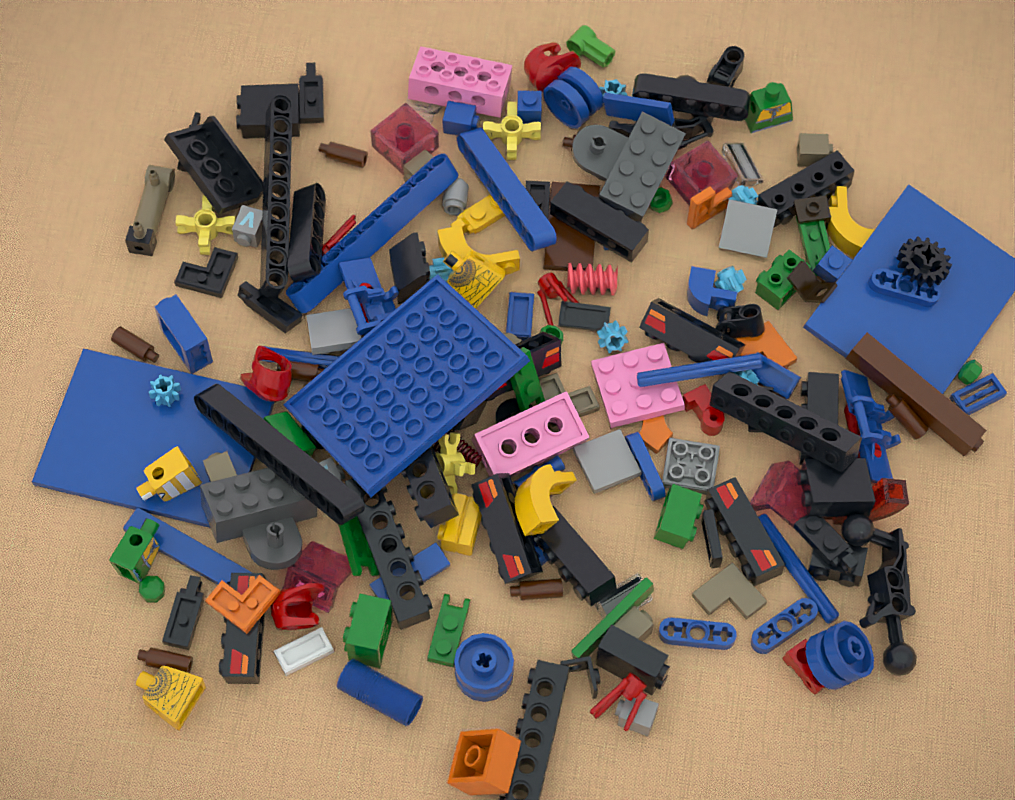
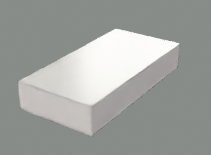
[274,627,334,676]

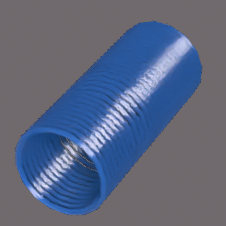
[337,659,423,727]

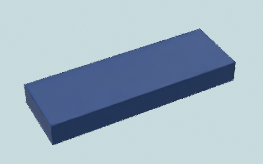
[602,93,675,126]
[369,543,450,600]

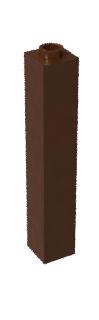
[845,332,987,456]

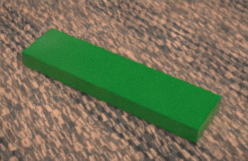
[571,577,654,659]

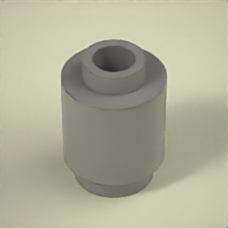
[442,178,469,215]

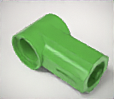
[566,25,616,68]

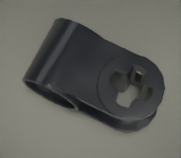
[707,46,745,88]
[715,304,765,338]

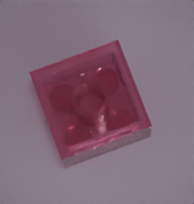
[370,103,439,175]
[665,140,738,206]

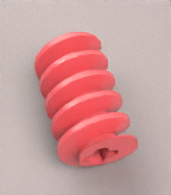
[567,263,618,296]

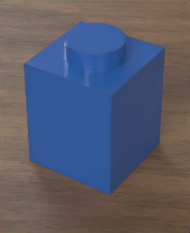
[517,91,542,124]
[442,101,480,136]
[812,245,852,283]

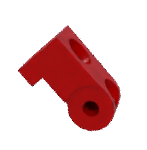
[683,384,725,436]
[782,638,825,694]

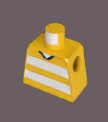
[136,446,202,502]

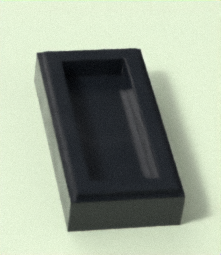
[558,301,611,331]
[701,509,723,568]

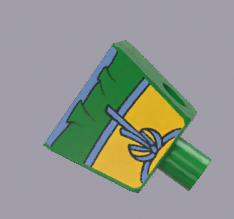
[745,82,793,133]
[109,518,160,584]

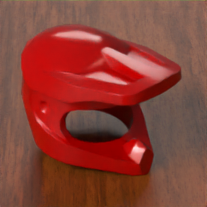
[524,42,581,93]
[240,346,292,402]
[271,583,324,630]

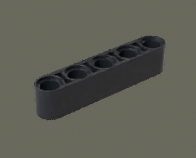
[632,73,750,121]
[288,183,326,283]

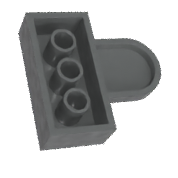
[572,112,686,222]
[200,468,317,570]

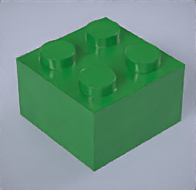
[343,594,393,668]

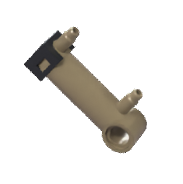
[125,165,175,257]

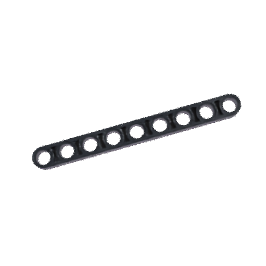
[260,94,293,299]
[194,383,365,525]

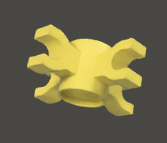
[483,102,541,160]
[176,195,236,255]
[435,432,475,495]

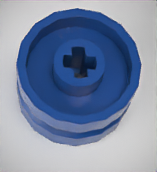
[543,67,604,129]
[806,621,874,690]
[454,633,514,702]

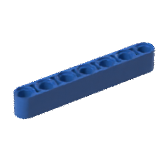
[457,127,557,252]

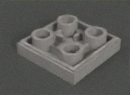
[719,199,778,258]
[306,308,361,355]
[573,429,641,494]
[662,438,720,495]

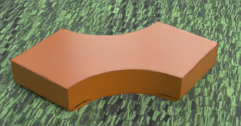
[639,415,673,454]

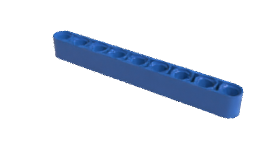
[286,153,459,314]

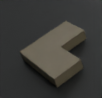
[539,373,600,427]
[692,563,767,620]

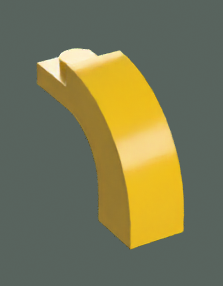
[827,186,875,258]
[437,225,520,275]
[515,464,577,536]

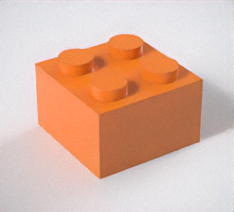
[447,728,521,795]

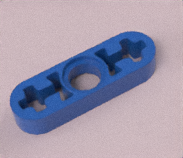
[868,268,942,307]
[625,432,666,501]
[751,598,818,654]
[658,617,737,650]

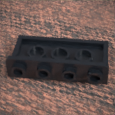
[164,116,263,214]

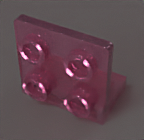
[750,460,807,527]
[283,541,352,613]

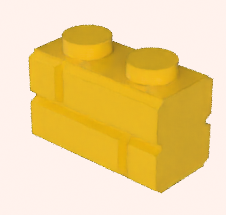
[437,493,482,556]

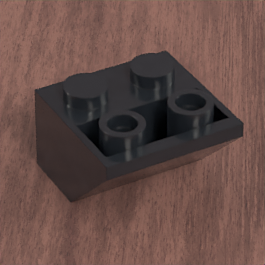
[389,232,430,304]

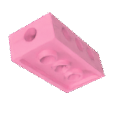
[408,46,512,118]
[471,391,589,477]

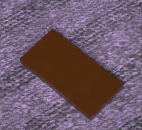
[543,182,600,271]

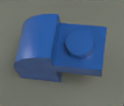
[687,266,737,317]

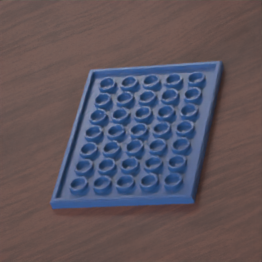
[803,184,1015,394]
[283,274,530,497]
[32,349,275,528]

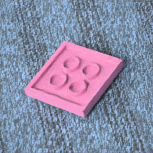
[591,343,685,428]

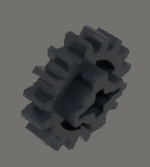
[896,236,952,287]

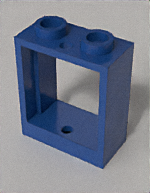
[154,294,213,374]

